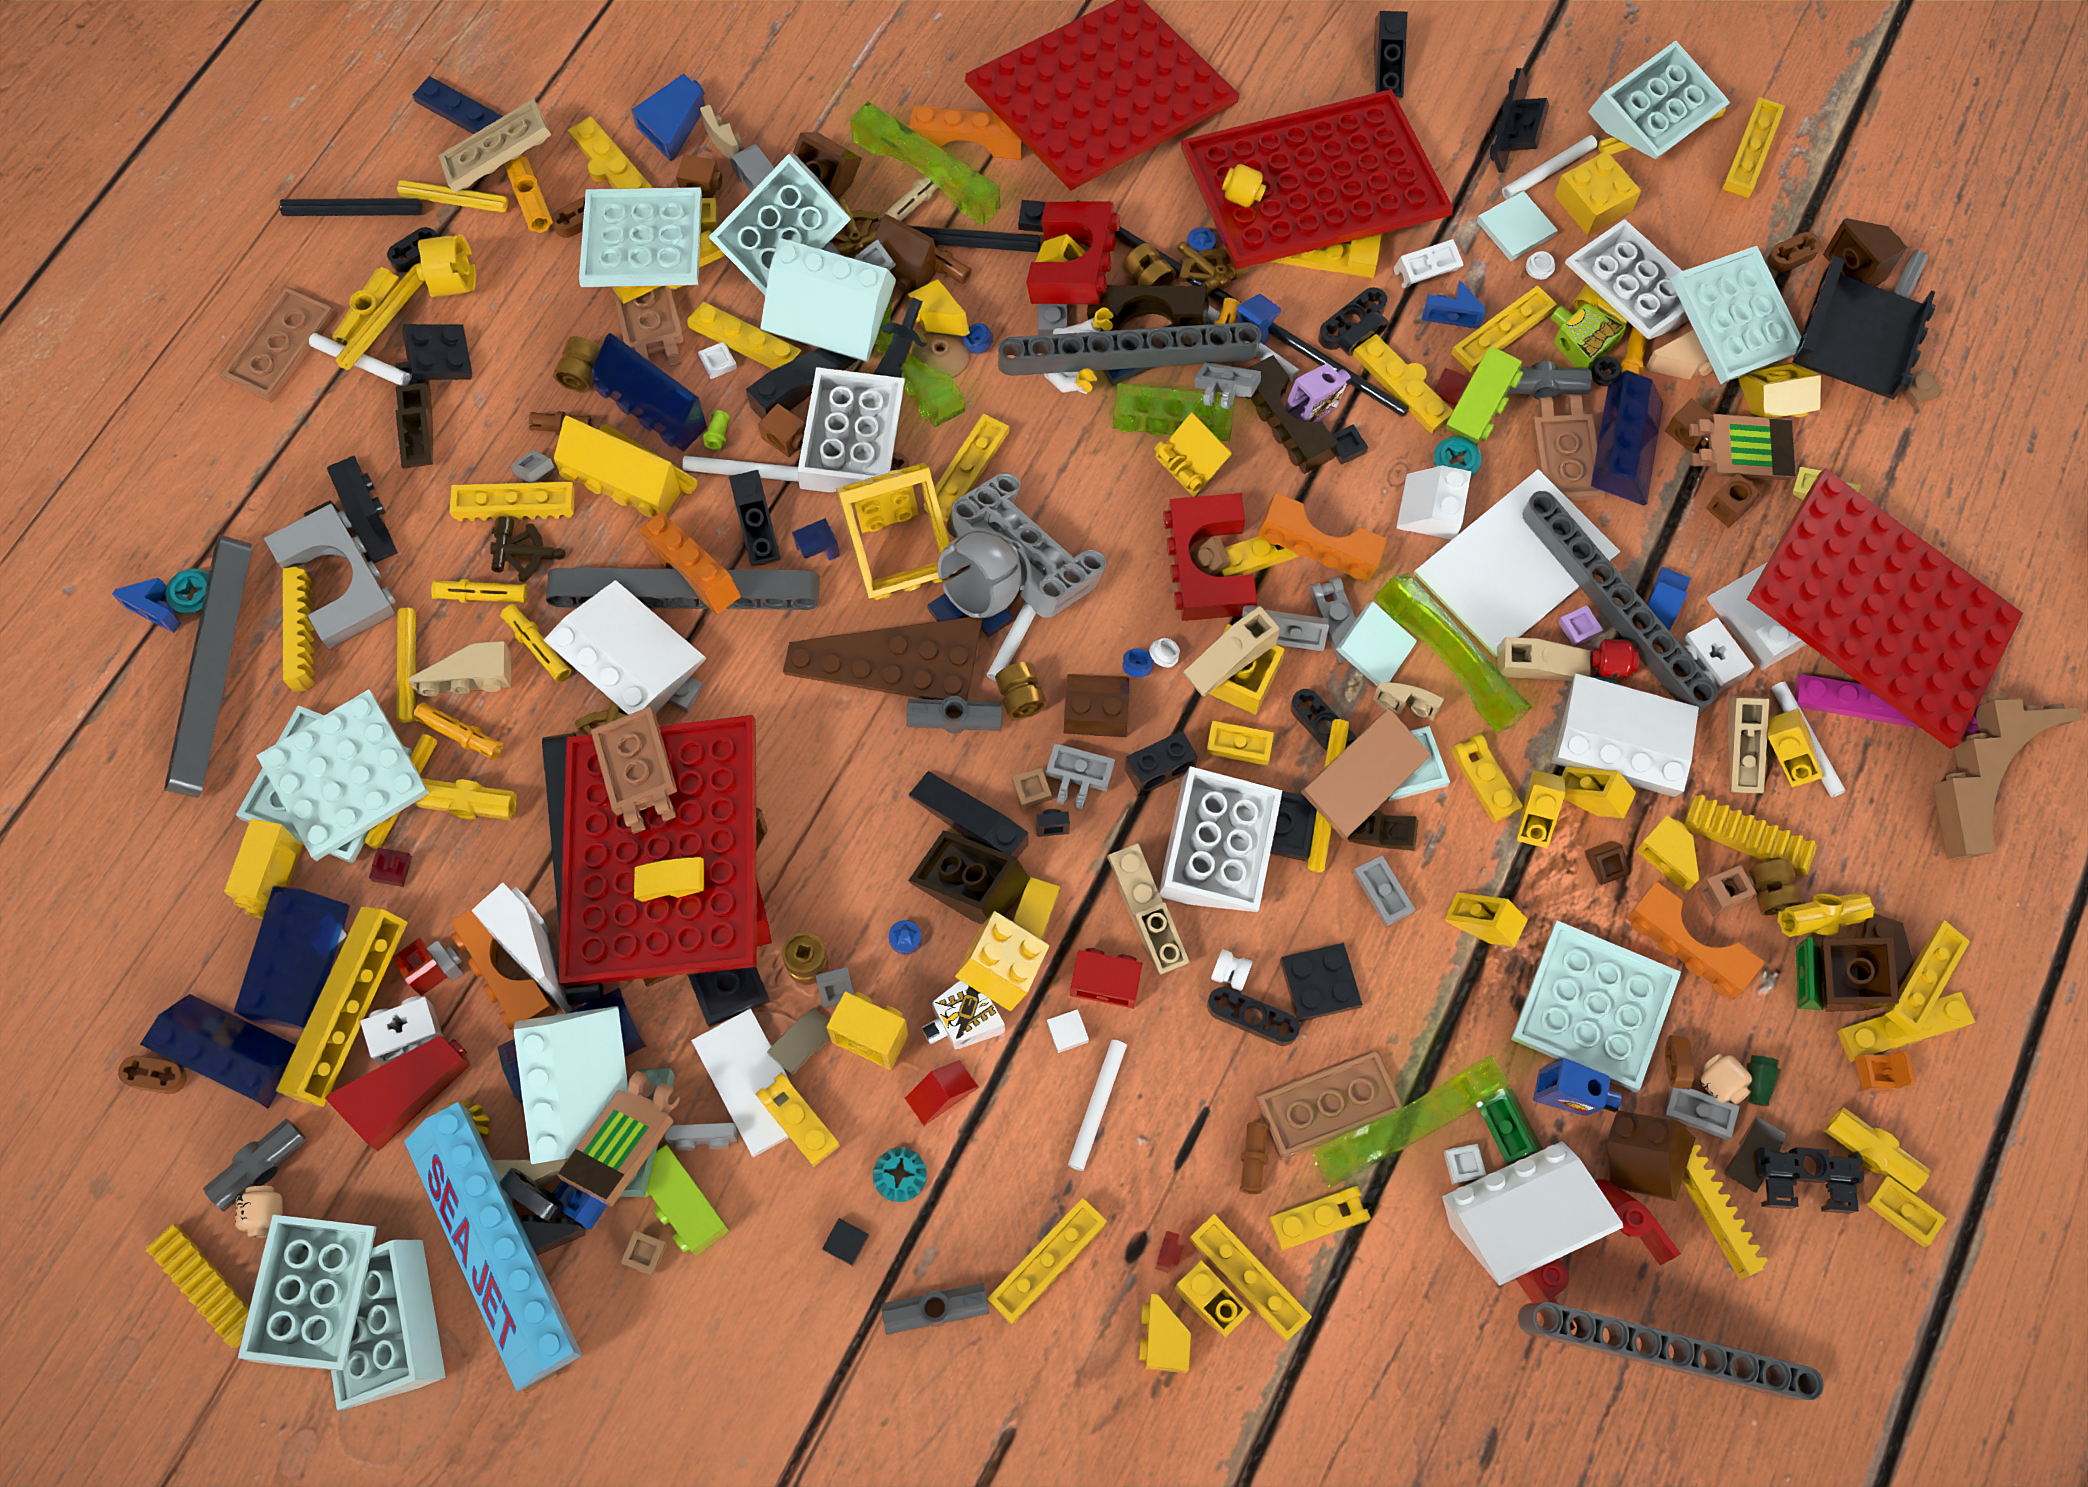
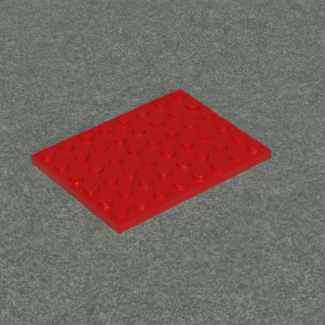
[965,0,1240,191]
[1181,89,1453,270]
[1746,468,2023,750]
[559,715,757,987]

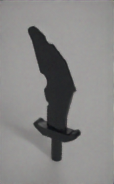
[873,297,927,378]

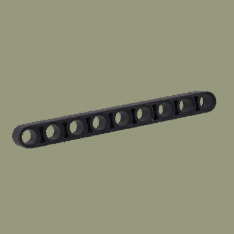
[542,732,603,1006]

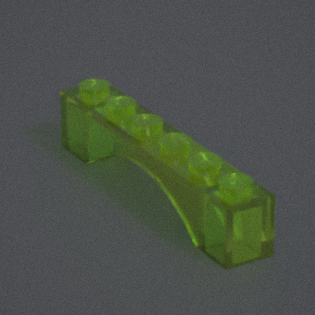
[850,101,1001,226]
[875,294,965,427]
[1374,573,1533,733]
[1312,1055,1510,1189]

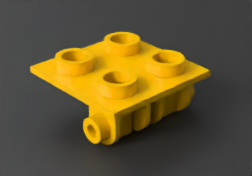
[1154,412,1232,497]
[854,470,919,534]

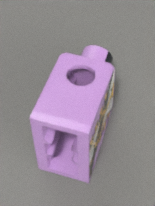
[1285,364,1351,422]

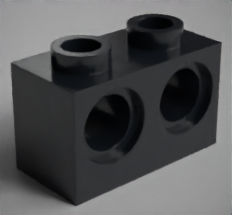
[1125,730,1198,796]

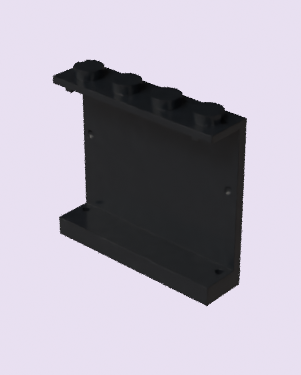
[1792,256,1936,400]

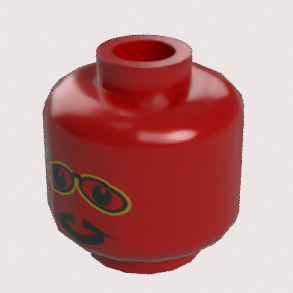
[1591,639,1639,680]

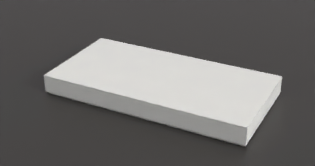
[691,1008,791,1158]

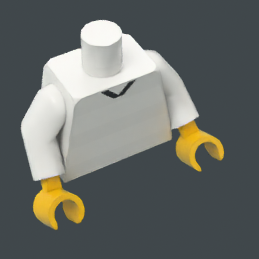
[1036,308,1114,394]

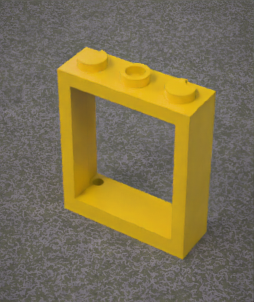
[836,462,957,600]

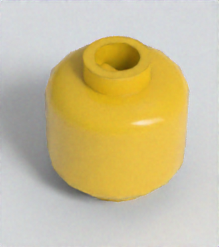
[1221,164,1266,207]

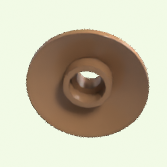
[912,332,970,381]

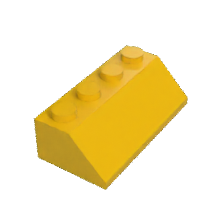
[554,415,681,518]

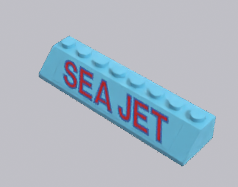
[404,1102,583,1391]

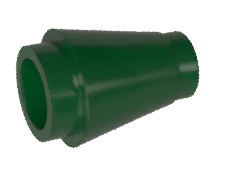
[1747,1055,1781,1107]

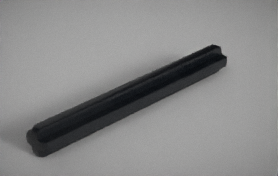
[279,198,422,216]
[908,225,1040,252]

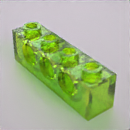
[1113,383,1235,442]

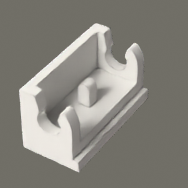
[1393,239,1464,288]

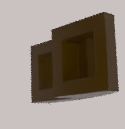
[1347,810,1418,851]
[1723,1116,1787,1193]

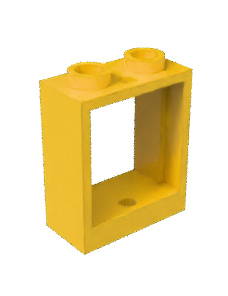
[224,818,303,919]

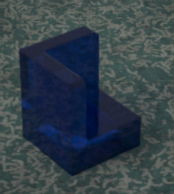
[792,518,840,561]

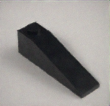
[746,348,858,419]
[909,771,1028,859]

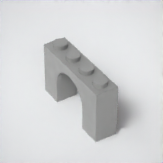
[264,503,396,649]

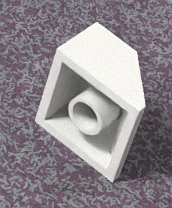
[1396,465,1471,540]

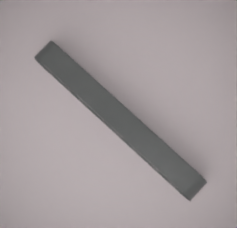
[998,322,1261,376]
[1522,491,1718,714]
[164,535,252,798]
[546,568,820,610]
[1518,1302,1824,1400]

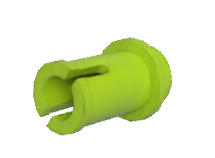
[703,410,730,450]

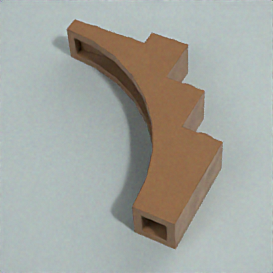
[1933,694,2081,860]

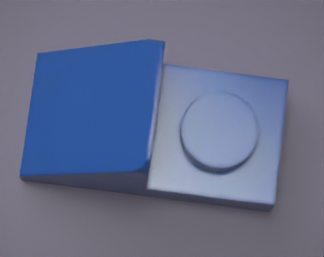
[1422,281,1485,329]
[1236,294,1282,345]
[1646,567,1691,631]
[112,578,181,633]
[552,1180,607,1229]

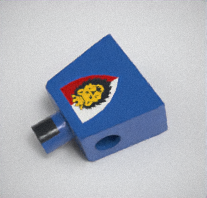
[1533,1058,1622,1116]

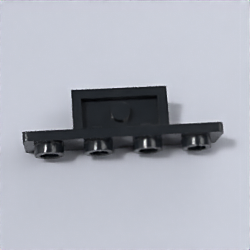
[1490,68,1549,173]
[327,456,398,563]

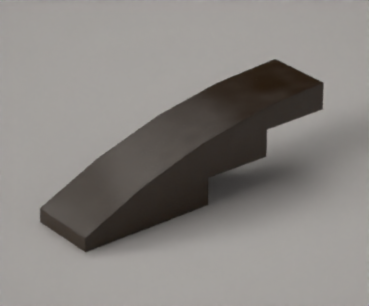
[395,362,433,468]

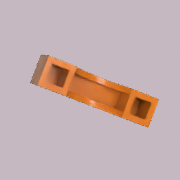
[909,105,1024,160]
[1257,492,1387,582]
[638,512,741,615]
[1626,881,1765,1000]
[450,905,557,1030]

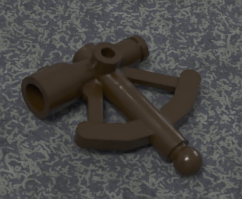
[490,516,565,582]

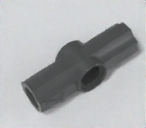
[1507,361,1592,400]
[907,696,1002,734]
[203,1118,307,1211]
[881,1283,989,1335]

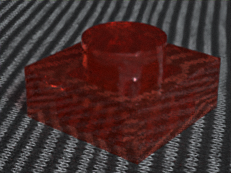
[1434,368,1471,406]
[1155,1231,1183,1273]

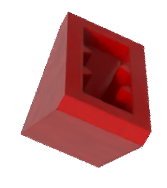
[393,937,448,996]
[905,1060,979,1126]

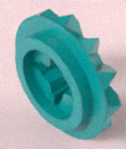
[1433,437,1481,477]
[165,569,209,615]
[873,1147,927,1202]

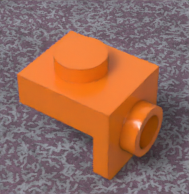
[1855,1051,1916,1091]

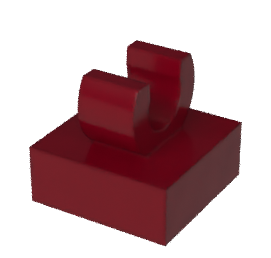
[369,848,412,887]

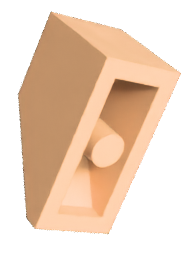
[1646,330,1713,380]

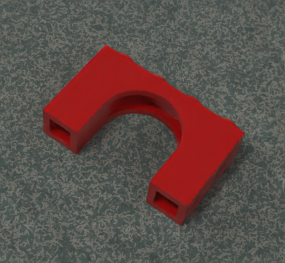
[1026,201,1120,305]
[1163,493,1257,621]

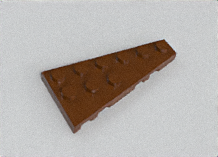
[783,617,984,701]

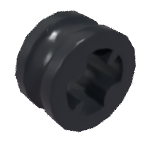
[1591,356,1621,386]

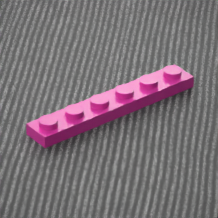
[1795,674,1980,736]

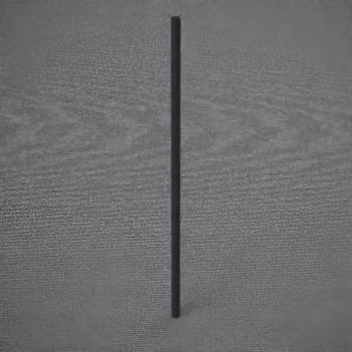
[1077,200,1409,417]

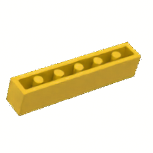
[276,907,408,1107]

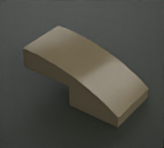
[767,1008,830,1076]

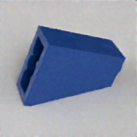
[631,73,705,161]

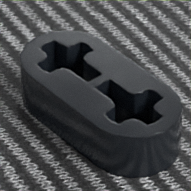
[387,227,438,272]
[1338,311,1389,356]
[499,1168,563,1221]

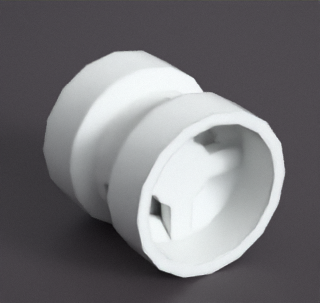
[1211,949,1253,991]

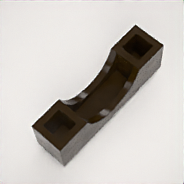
[1087,285,1209,331]
[1245,355,1338,474]

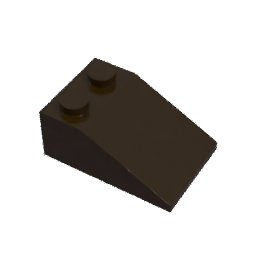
[908,830,1030,925]

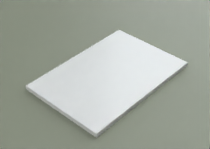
[1414,469,1621,658]

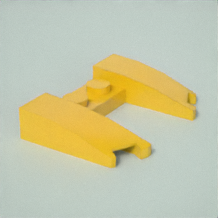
[1271,233,1382,278]

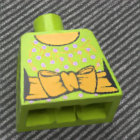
[1550,304,1626,370]

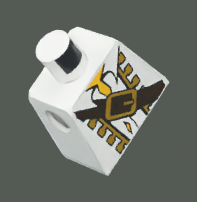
[921,980,1005,1049]

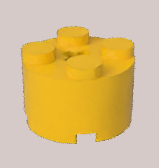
[416,235,476,298]

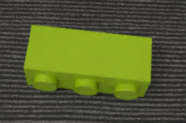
[1446,345,1524,446]
[643,1144,729,1257]

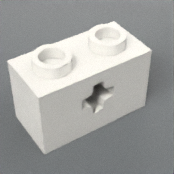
[1681,618,1754,694]
[360,996,444,1065]

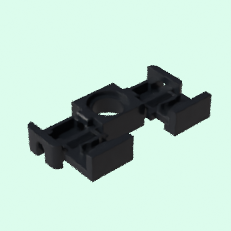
[1756,1145,1864,1214]

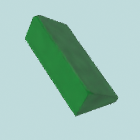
[1796,937,1823,1011]
[1477,1089,1543,1165]

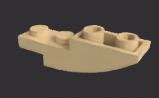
[1107,843,1190,975]

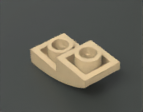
[700,105,743,159]
[1373,682,1444,720]

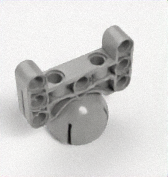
[937,473,1107,618]

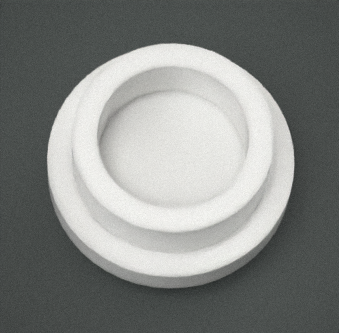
[1526,251,1555,280]
[1149,638,1180,668]

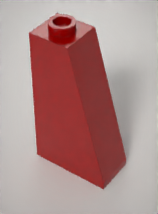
[325,1035,470,1151]

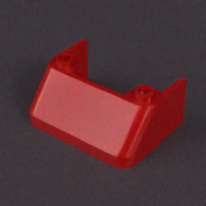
[1515,1179,1681,1330]

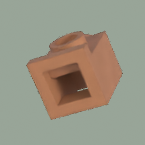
[1698,865,1757,917]

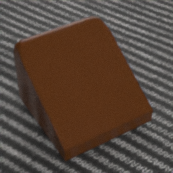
[1585,841,1630,885]

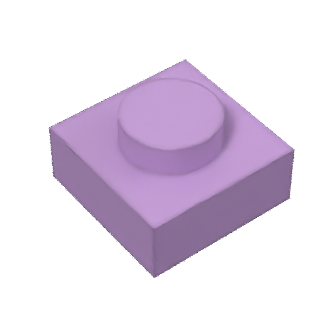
[1558,605,1603,647]

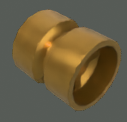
[1123,243,1177,286]
[553,336,604,393]
[995,662,1047,720]
[1749,859,1804,916]
[782,931,829,985]

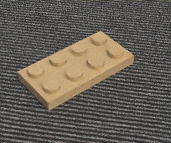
[438,98,551,193]

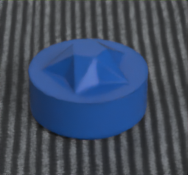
[1187,227,1216,252]
[963,323,993,354]
[1122,648,1154,677]
[889,920,922,955]

